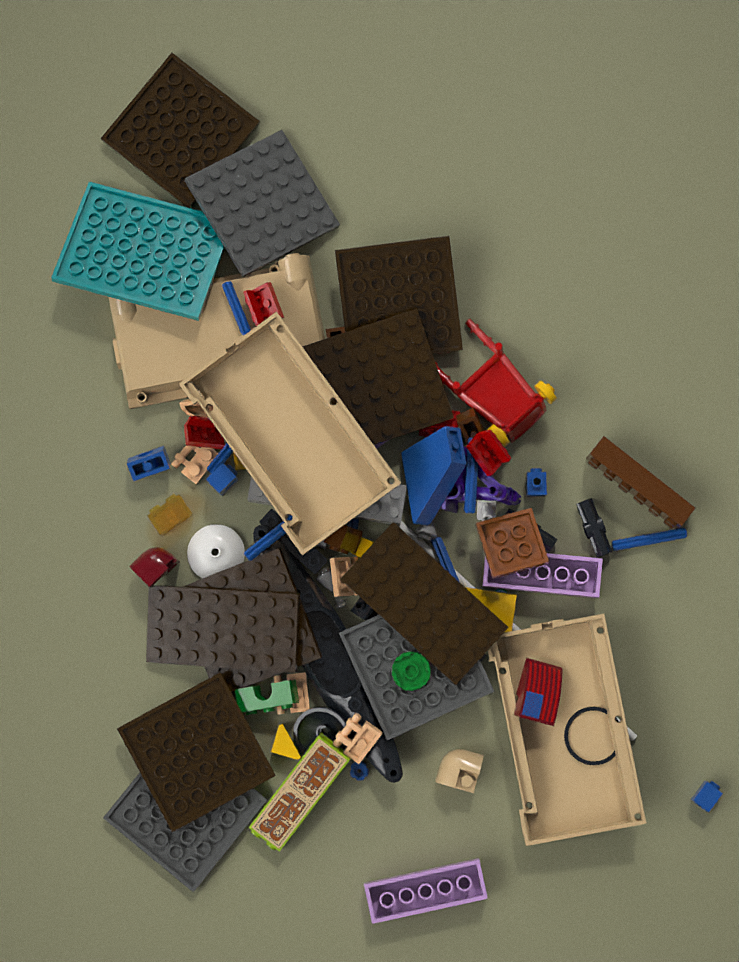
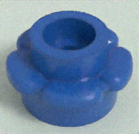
[350,761,369,781]

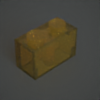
[147,494,193,536]

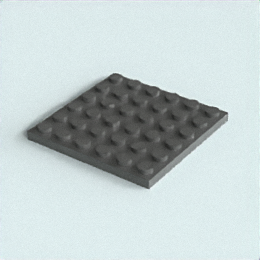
[184,130,340,277]
[339,615,494,741]
[103,772,267,892]

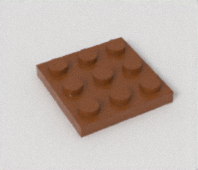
[476,508,549,579]

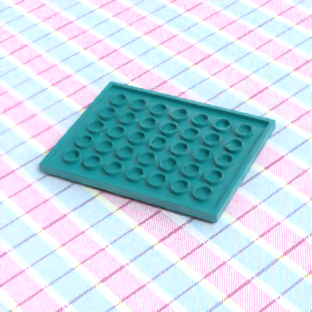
[51,182,225,321]

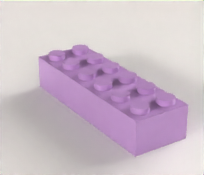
[482,553,603,598]
[364,858,488,924]

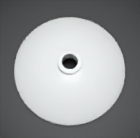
[187,524,245,579]

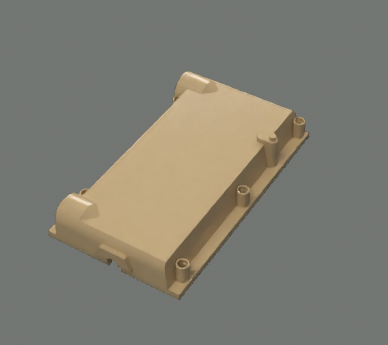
[109,253,325,409]
[179,312,401,555]
[488,614,646,846]

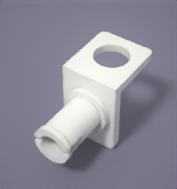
[477,486,496,521]

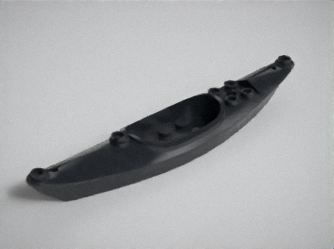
[253,525,403,783]

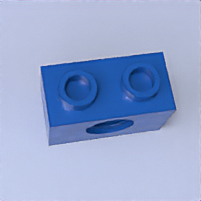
[127,446,171,481]
[206,463,238,496]

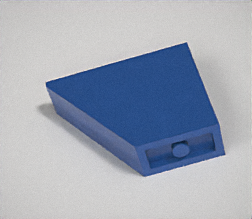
[401,426,466,526]

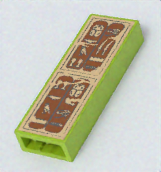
[249,733,351,852]

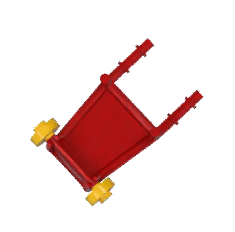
[435,319,557,448]

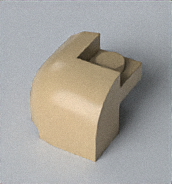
[435,749,483,793]

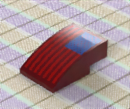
[513,657,562,726]

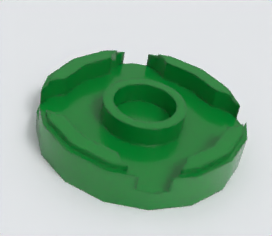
[392,652,431,691]

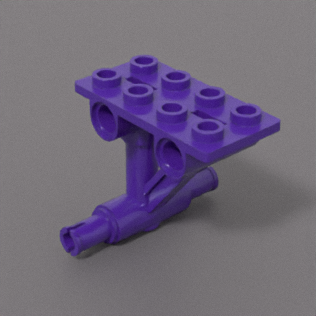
[442,437,521,513]

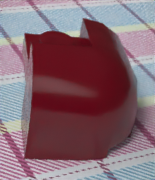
[129,547,180,588]

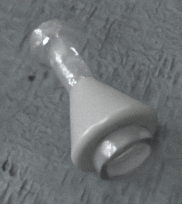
[415,507,441,543]
[316,565,347,609]

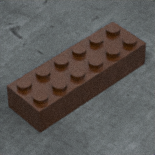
[586,436,696,529]

